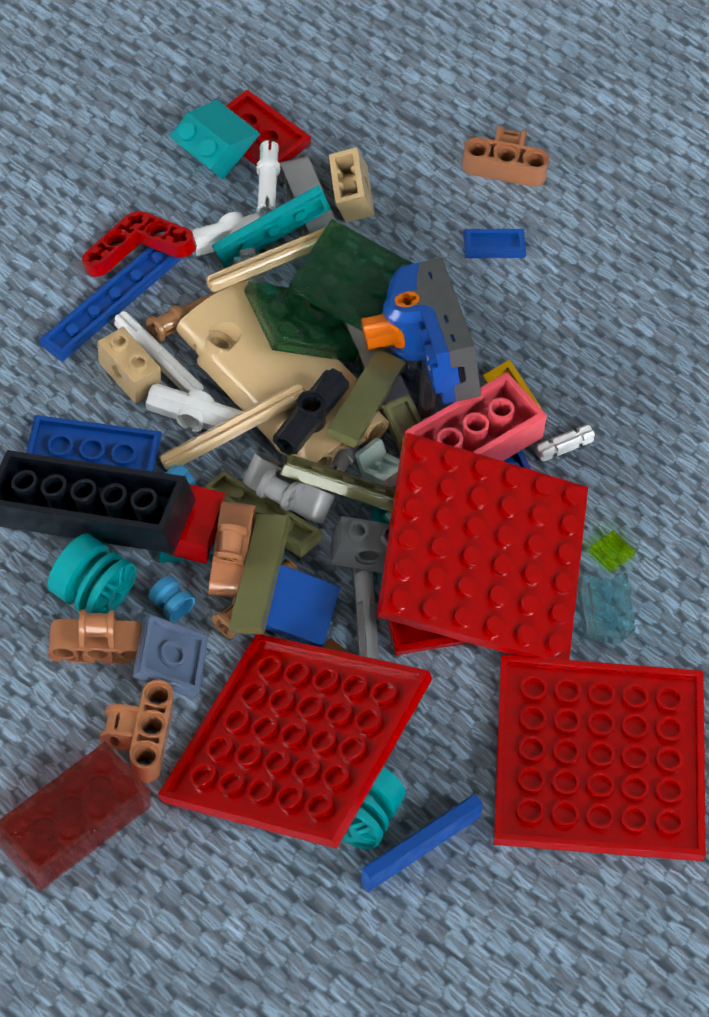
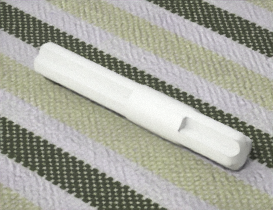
[114,311,204,393]

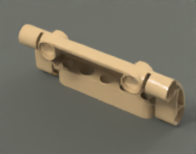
[176,280,389,467]

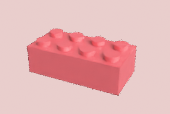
[404,372,547,461]

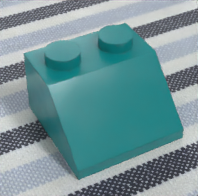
[169,99,260,180]

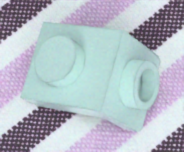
[355,438,400,488]

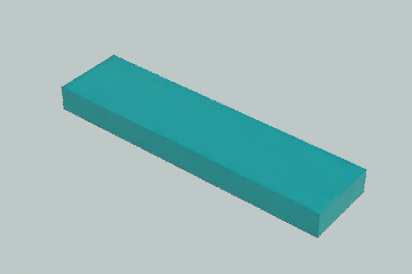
[212,185,331,268]

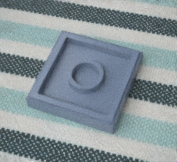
[132,613,209,698]

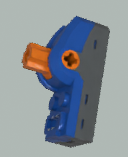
[361,257,481,405]

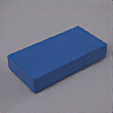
[463,229,526,258]

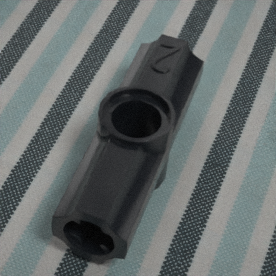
[273,368,349,456]

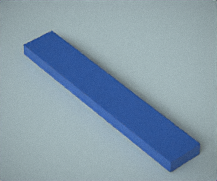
[39,247,184,362]

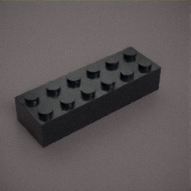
[0,450,196,554]

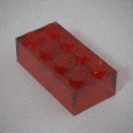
[0,742,151,892]

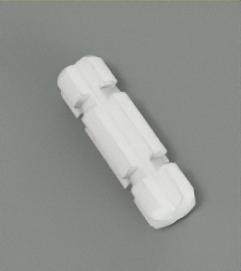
[535,424,595,462]

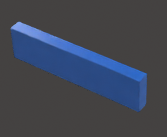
[361,794,483,892]

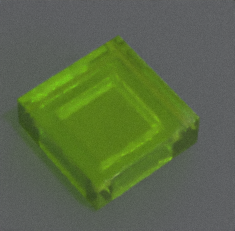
[589,530,636,573]

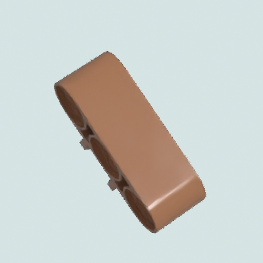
[462,125,549,186]
[208,501,256,598]
[48,609,142,665]
[99,680,174,783]

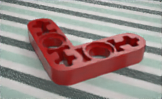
[82,211,197,277]

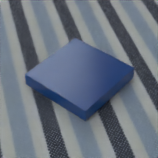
[265,565,341,647]

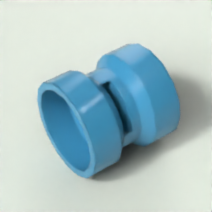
[148,575,195,622]

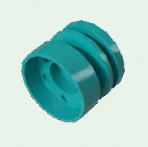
[47,533,137,613]
[342,767,406,849]

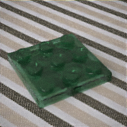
[288,219,412,332]
[244,281,359,362]

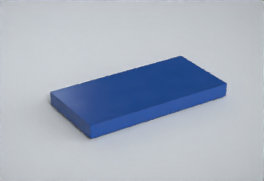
[26,415,162,472]

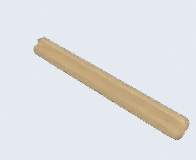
[206,223,344,293]
[160,383,305,471]

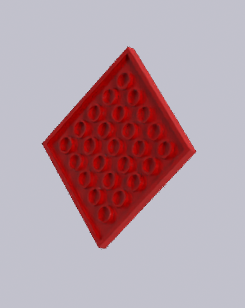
[376,433,588,660]
[157,634,433,849]
[493,655,706,862]

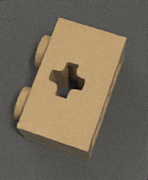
[329,147,375,222]
[97,326,161,404]

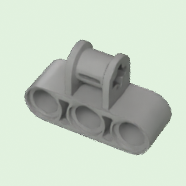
[242,451,337,523]

